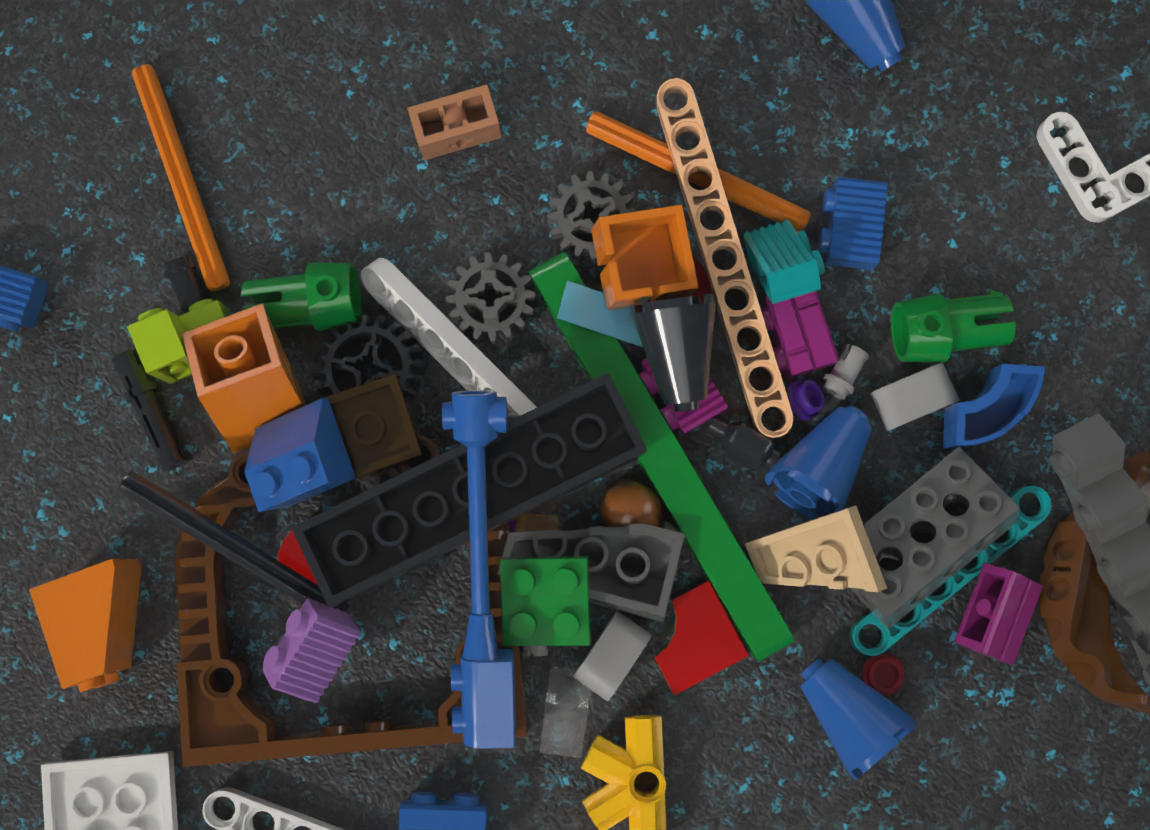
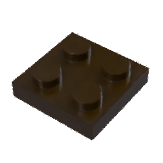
[314,374,423,480]

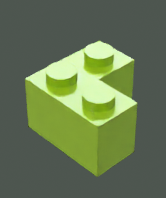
[127,299,231,384]

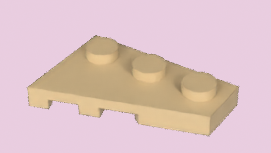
[745,505,887,592]

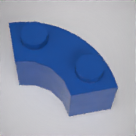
[943,364,1045,449]

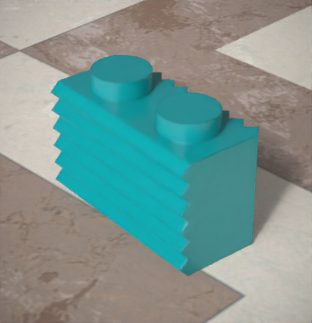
[743,219,825,305]

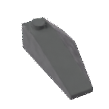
[498,523,685,623]

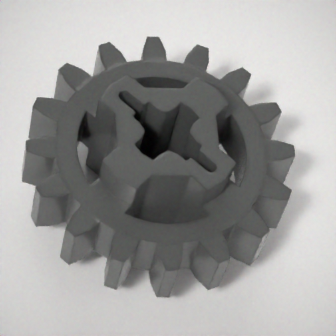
[547,171,636,262]
[445,252,536,344]

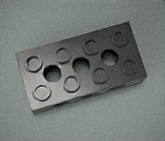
[851,447,1020,629]

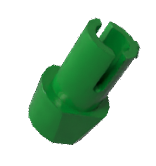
[241,263,362,331]
[891,290,1016,362]

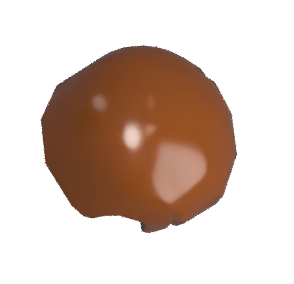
[598,478,663,528]

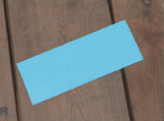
[557,281,644,347]

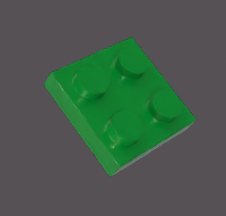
[500,556,591,646]

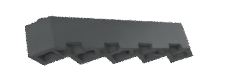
[1050,413,1150,687]

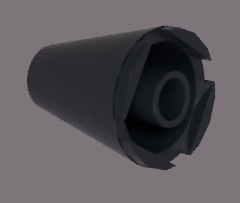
[630,293,716,412]

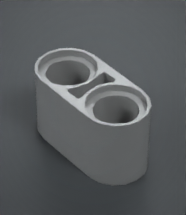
[870,362,960,431]
[573,611,652,702]

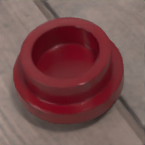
[862,653,905,696]

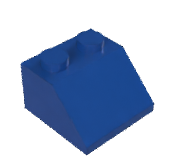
[244,398,356,512]

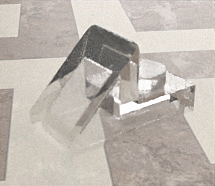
[539,666,591,758]

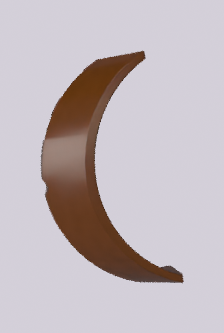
[1039,452,1150,715]

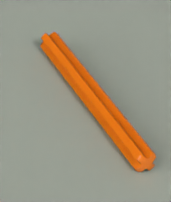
[132,64,230,292]
[586,111,811,232]

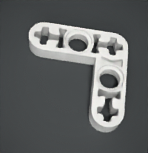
[1037,112,1150,223]

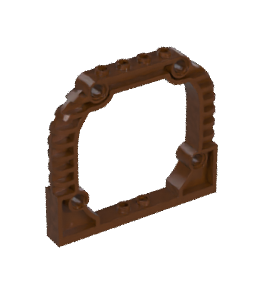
[175,436,528,767]

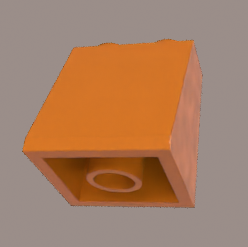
[182,303,306,454]
[29,559,142,693]

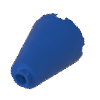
[805,0,906,72]
[765,406,872,520]
[800,658,919,781]

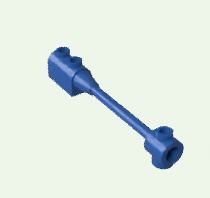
[442,390,516,749]

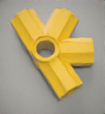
[581,715,667,830]

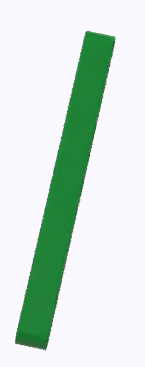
[528,251,794,663]

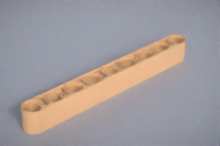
[657,78,793,438]

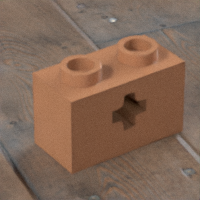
[407,85,502,161]

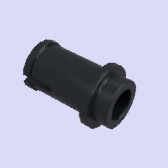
[163,256,205,312]

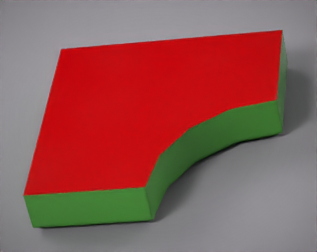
[654,581,748,695]

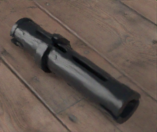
[112,349,188,472]

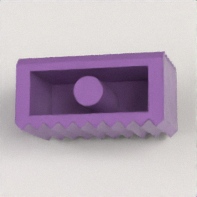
[262,598,360,703]

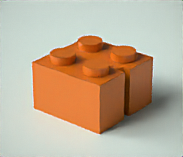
[591,205,699,311]

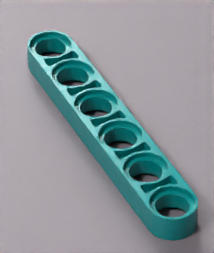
[849,486,1052,656]

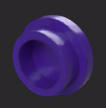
[787,379,825,420]

